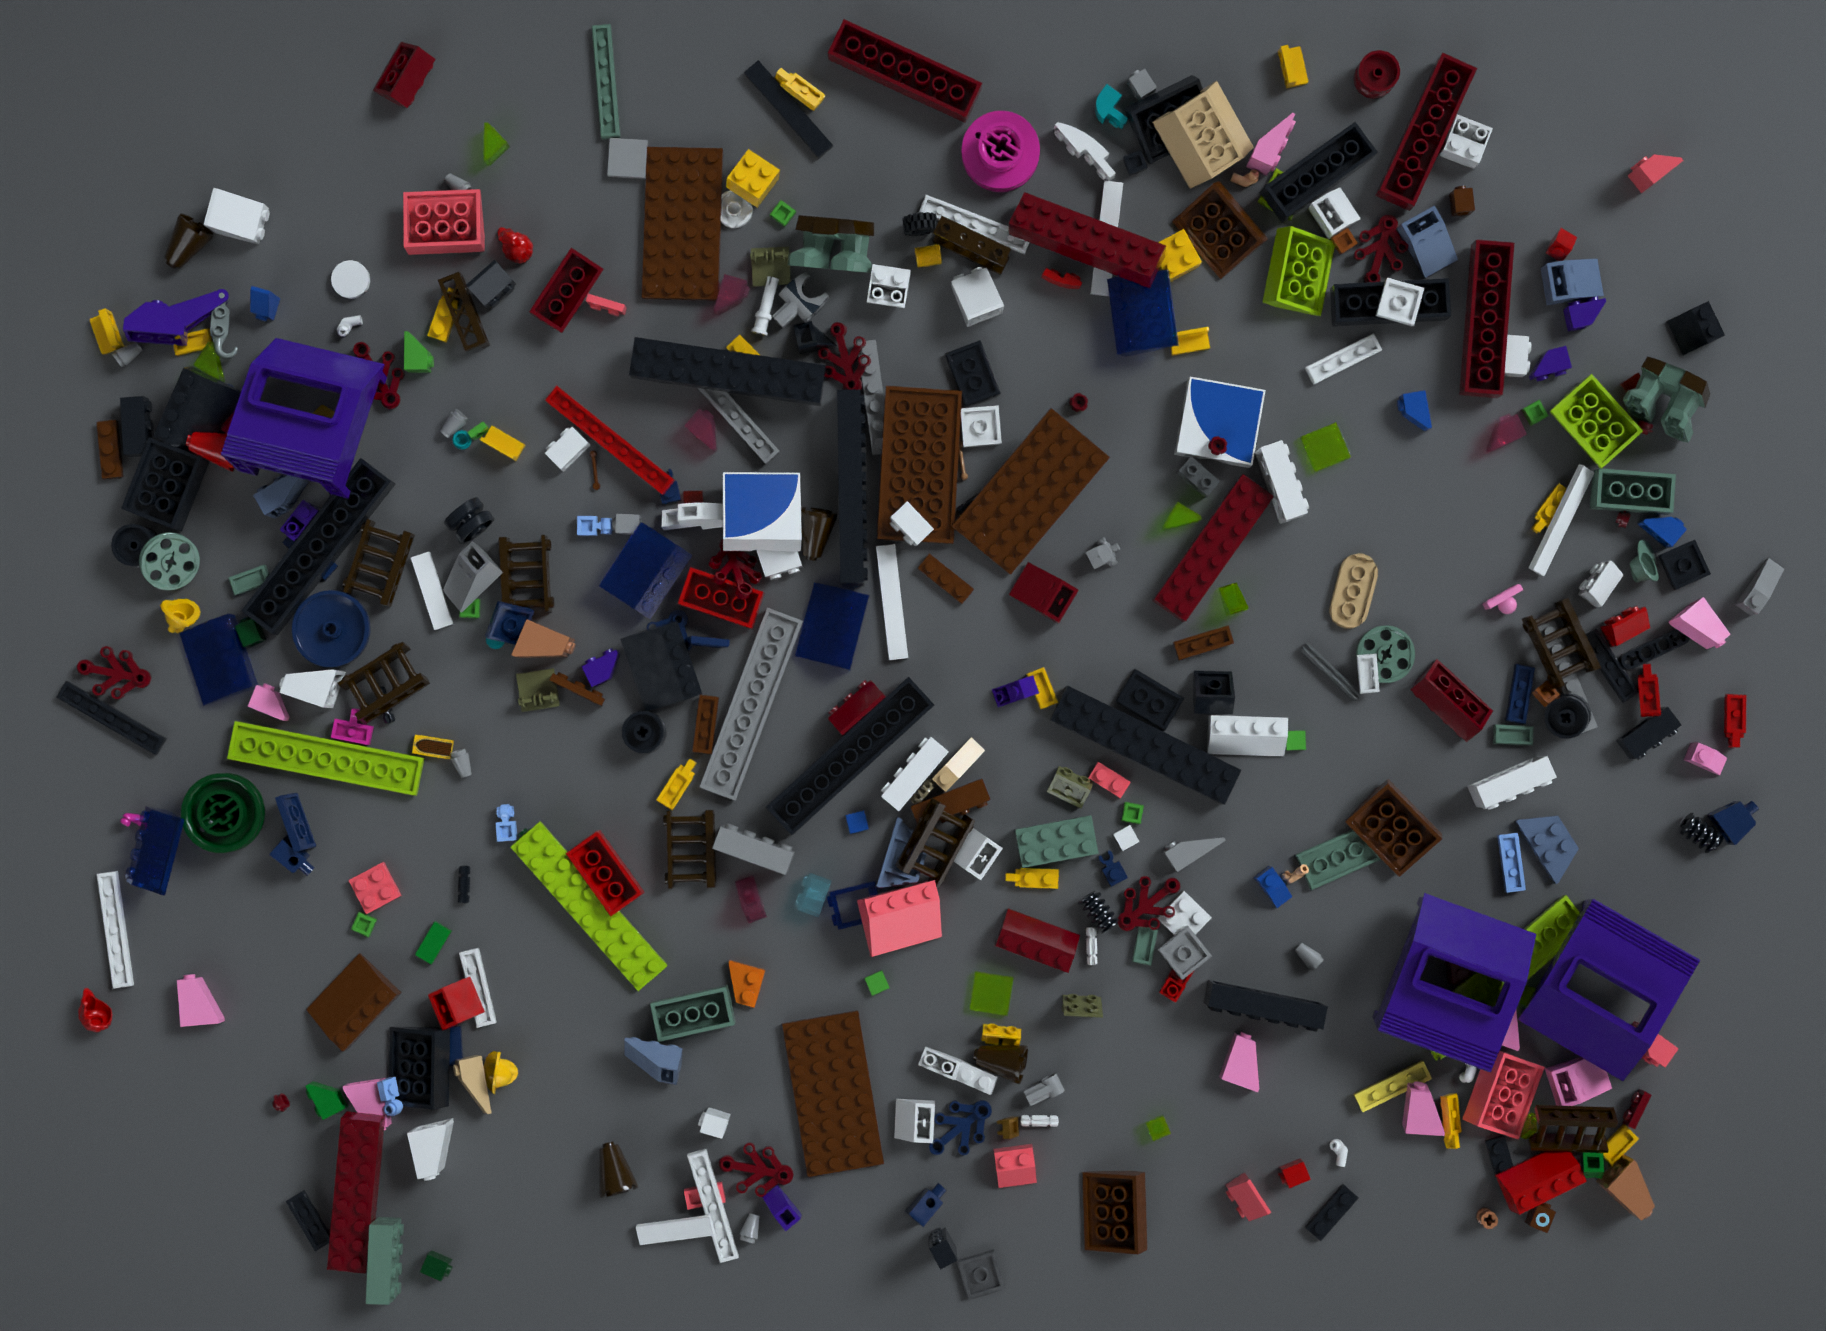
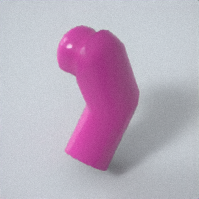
[120,813,152,830]

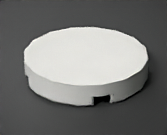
[721,190,753,229]
[331,260,370,299]

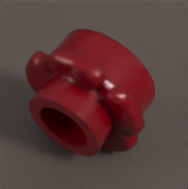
[1069,393,1088,412]
[1637,420,1653,435]
[1208,436,1227,455]
[1615,511,1631,528]
[272,1093,290,1112]

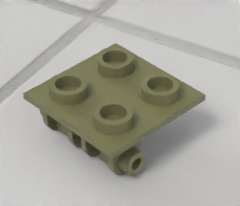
[751,246,791,287]
[516,668,560,712]
[1062,994,1103,1018]

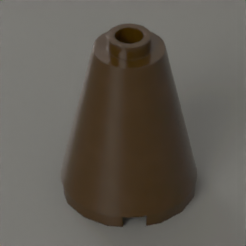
[164,213,214,269]
[801,507,837,561]
[973,1045,1028,1084]
[599,1141,638,1198]

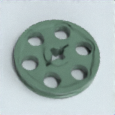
[139,532,200,590]
[1356,625,1415,683]

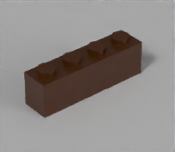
[910,778,991,823]

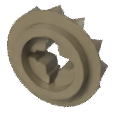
[911,779,934,804]

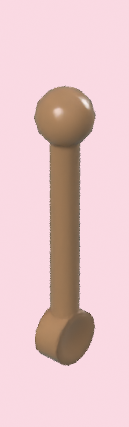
[959,441,968,480]

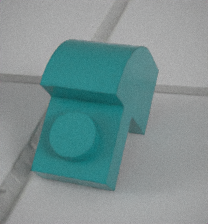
[1095,84,1128,129]

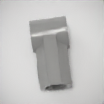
[1023,1073,1065,1106]

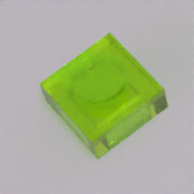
[1145,1115,1171,1141]

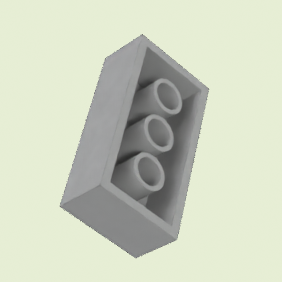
[712,823,795,875]

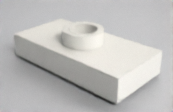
[1356,653,1380,694]

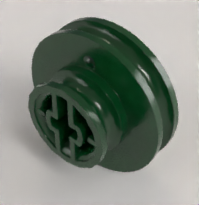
[181,773,265,853]

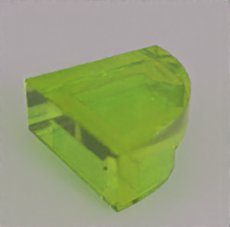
[1520,1112,1538,1139]

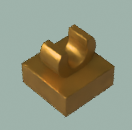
[997,1116,1019,1139]

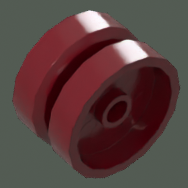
[1353,50,1400,99]

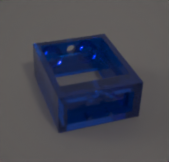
[827,880,878,930]

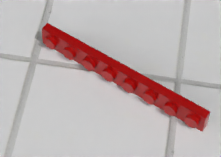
[545,385,675,495]

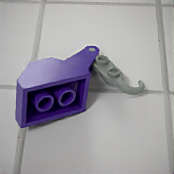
[123,289,238,359]

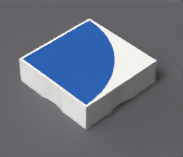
[1174,376,1266,468]
[723,472,802,551]

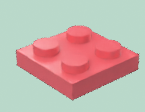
[348,862,402,914]

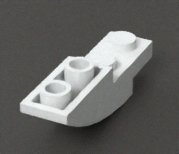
[1054,122,1116,181]
[661,503,723,531]
[918,1047,999,1095]

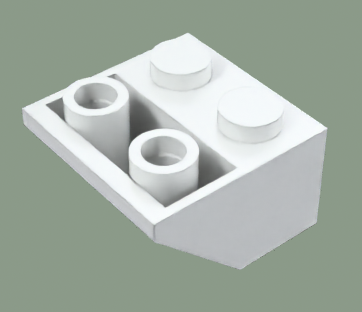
[1438,115,1493,169]
[1308,188,1361,239]
[867,264,911,308]
[1578,560,1623,608]
[954,828,1003,880]
[894,1099,935,1143]

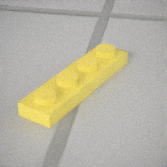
[1353,1061,1432,1112]

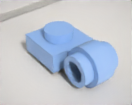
[577,516,614,536]
[496,804,518,842]
[377,1077,403,1116]

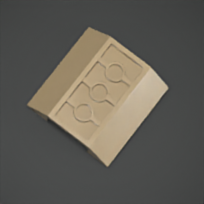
[1152,81,1254,188]

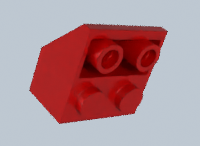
[1600,606,1650,647]
[428,977,485,1031]

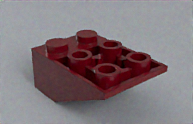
[1009,562,1079,624]

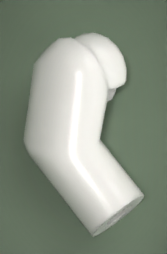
[337,315,363,337]
[1459,1063,1477,1083]
[1329,1139,1348,1167]

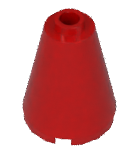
[186,432,235,472]

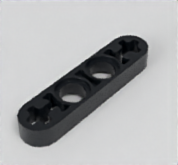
[1619,629,1690,670]

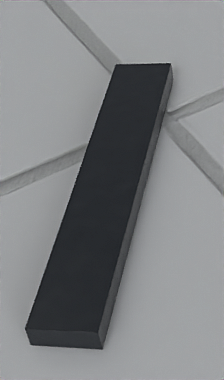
[744,60,833,159]
[56,681,167,755]

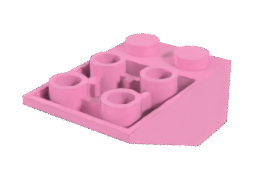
[1246,113,1296,176]
[1545,1057,1612,1106]

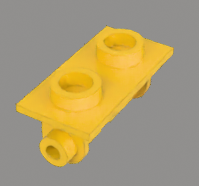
[981,1024,1021,1045]

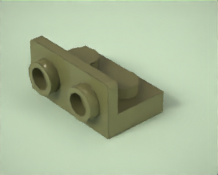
[1047,766,1093,808]

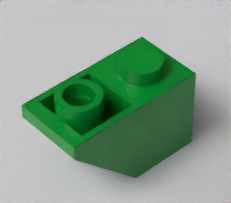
[305,1081,348,1120]

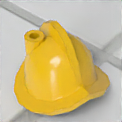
[160,599,201,633]
[484,1051,518,1094]

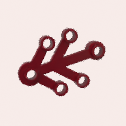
[1353,215,1408,283]
[818,322,871,390]
[353,342,405,409]
[709,539,762,600]
[77,646,151,699]
[1118,876,1181,931]
[719,1142,794,1197]

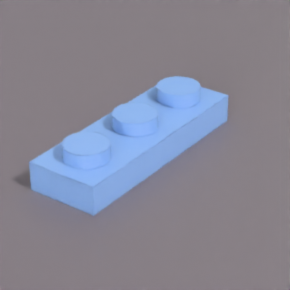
[1497,833,1526,893]

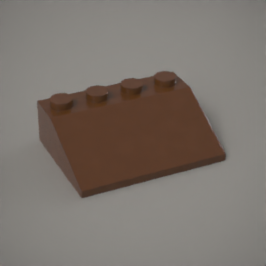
[1172,181,1268,279]
[1345,779,1442,877]
[306,953,402,1052]
[1082,1171,1147,1255]

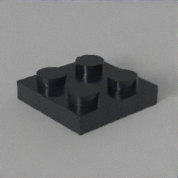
[1658,540,1711,590]

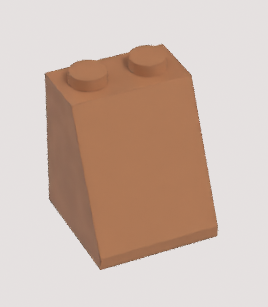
[511,620,576,658]
[1596,1154,1655,1221]

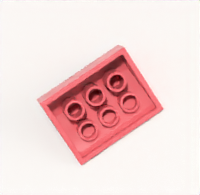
[403,189,485,255]
[857,880,942,957]
[1463,1051,1545,1140]

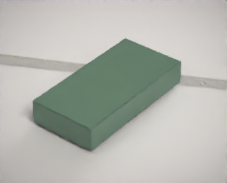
[228,565,269,596]
[1493,725,1534,746]
[1132,926,1158,966]

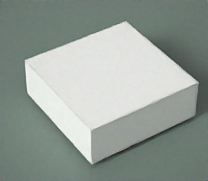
[1113,825,1139,851]

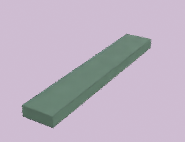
[592,24,621,140]

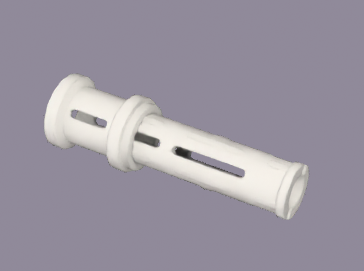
[751,276,779,336]

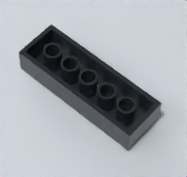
[1260,122,1378,223]
[1330,278,1451,327]
[1204,980,1328,1032]

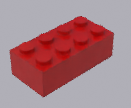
[678,567,765,629]

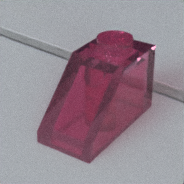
[714,274,750,315]
[685,409,718,453]
[1486,413,1527,453]
[735,875,767,923]

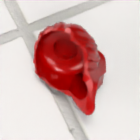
[498,227,533,264]
[78,988,113,1032]

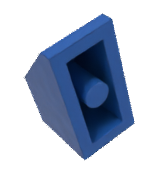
[250,286,280,322]
[1397,390,1432,431]
[1637,517,1687,548]
[1254,866,1292,908]

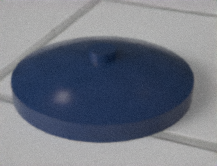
[292,590,371,667]

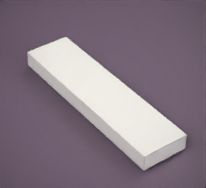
[1305,333,1382,385]
[411,552,453,630]
[459,948,497,1028]
[636,1215,715,1245]

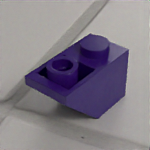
[1563,296,1606,332]
[1529,346,1572,382]
[280,500,319,542]
[582,648,620,688]
[992,675,1039,707]
[762,1184,802,1231]

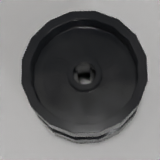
[444,497,495,544]
[111,524,162,568]
[1545,694,1591,739]
[622,711,666,753]

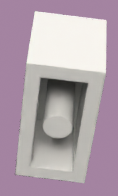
[1504,335,1531,378]
[545,427,591,472]
[889,501,934,546]
[698,1108,731,1139]

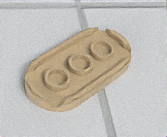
[1329,553,1378,629]

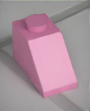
[248,683,290,721]
[1684,742,1727,775]

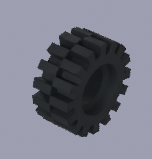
[902,212,937,236]

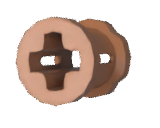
[1476,1208,1498,1229]

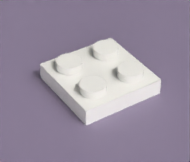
[1376,278,1424,326]
[961,405,1002,448]
[1157,891,1212,935]

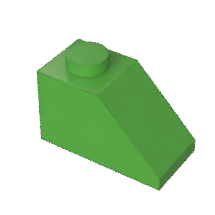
[404,331,434,373]

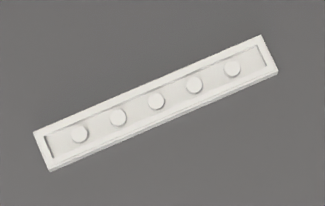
[1090,180,1123,296]
[919,195,1030,254]
[1529,464,1594,576]
[876,544,908,660]
[97,871,134,989]
[687,1149,739,1263]

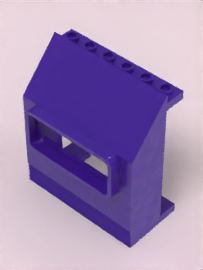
[221,338,387,498]
[1373,893,1536,1072]
[1518,899,1700,1081]

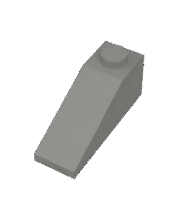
[1735,558,1784,616]
[1163,837,1226,872]

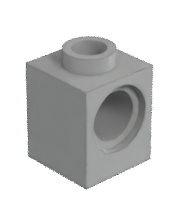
[1127,69,1157,101]
[612,514,641,536]

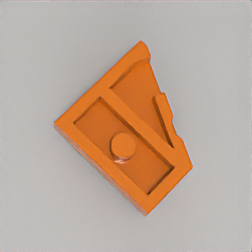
[729,960,765,1008]

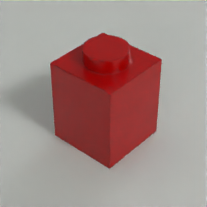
[1546,228,1577,261]
[1278,1158,1311,1188]

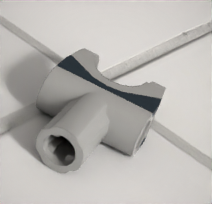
[772,272,829,328]

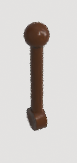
[589,450,601,490]

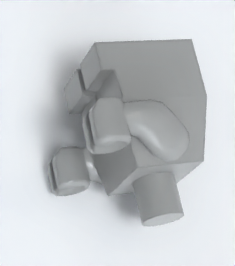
[1086,537,1120,569]

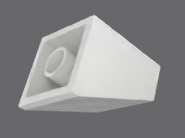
[204,188,270,244]
[951,267,1004,327]
[756,549,803,580]
[279,670,346,708]
[407,1118,454,1181]

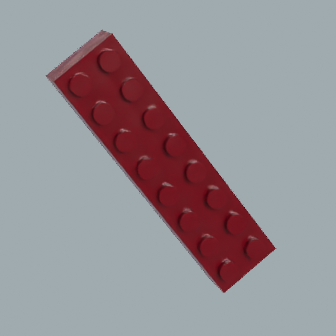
[828,19,982,123]
[1375,52,1477,211]
[1009,192,1166,288]
[1459,240,1515,398]
[1152,474,1274,623]
[327,1111,385,1274]

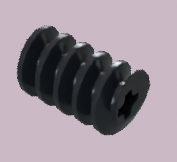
[1680,813,1725,853]
[1078,891,1119,934]

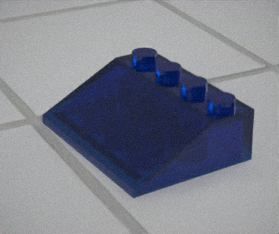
[1107,270,1179,357]
[599,522,692,619]
[795,582,870,671]
[179,614,258,706]
[125,806,185,896]

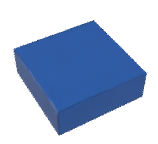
[845,810,869,834]

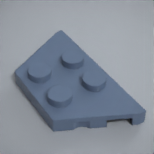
[1515,816,1579,884]
[875,817,929,889]

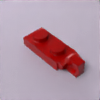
[1638,664,1661,717]
[1724,694,1746,748]

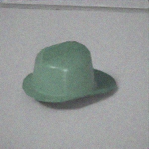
[1630,540,1659,583]

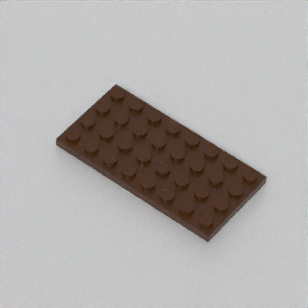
[642,147,723,301]
[877,386,962,544]
[952,408,1110,575]
[782,1010,884,1177]

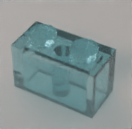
[795,872,832,917]

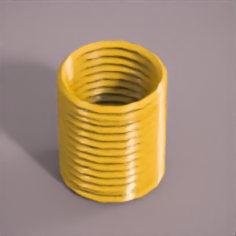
[915,244,942,268]

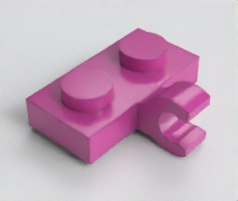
[331,708,374,745]

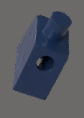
[1707,801,1759,845]
[269,834,315,876]
[905,1183,947,1227]

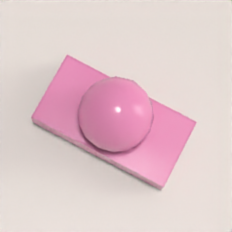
[1482,584,1523,614]

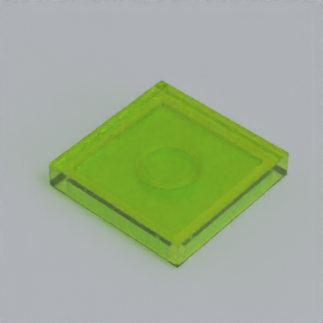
[1300,422,1351,472]
[970,971,1013,1016]

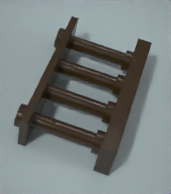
[933,216,1011,275]
[342,519,415,607]
[499,535,554,613]
[1522,598,1601,688]
[338,642,430,725]
[895,798,975,889]
[663,810,716,889]
[1527,1105,1618,1153]

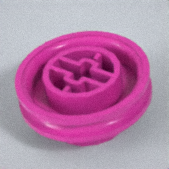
[962,111,1040,192]

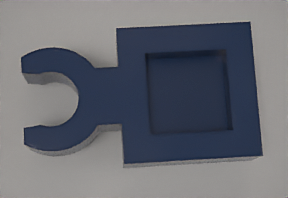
[660,469,681,504]
[1098,850,1128,887]

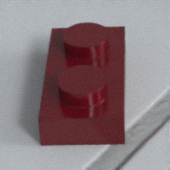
[1622,1089,1652,1129]

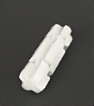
[1086,927,1097,965]
[1021,1115,1059,1127]

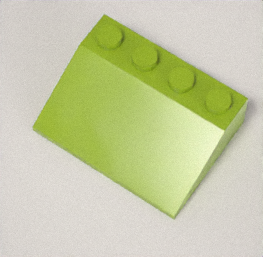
[1262,226,1335,316]
[1549,374,1643,469]

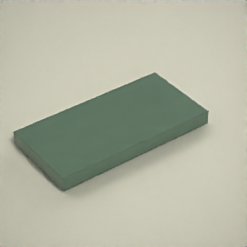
[1295,829,1381,890]

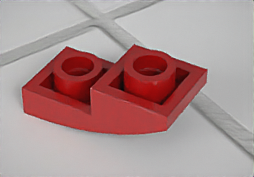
[1041,268,1083,289]
[1159,969,1195,1003]

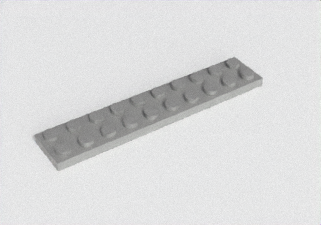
[700,608,803,801]

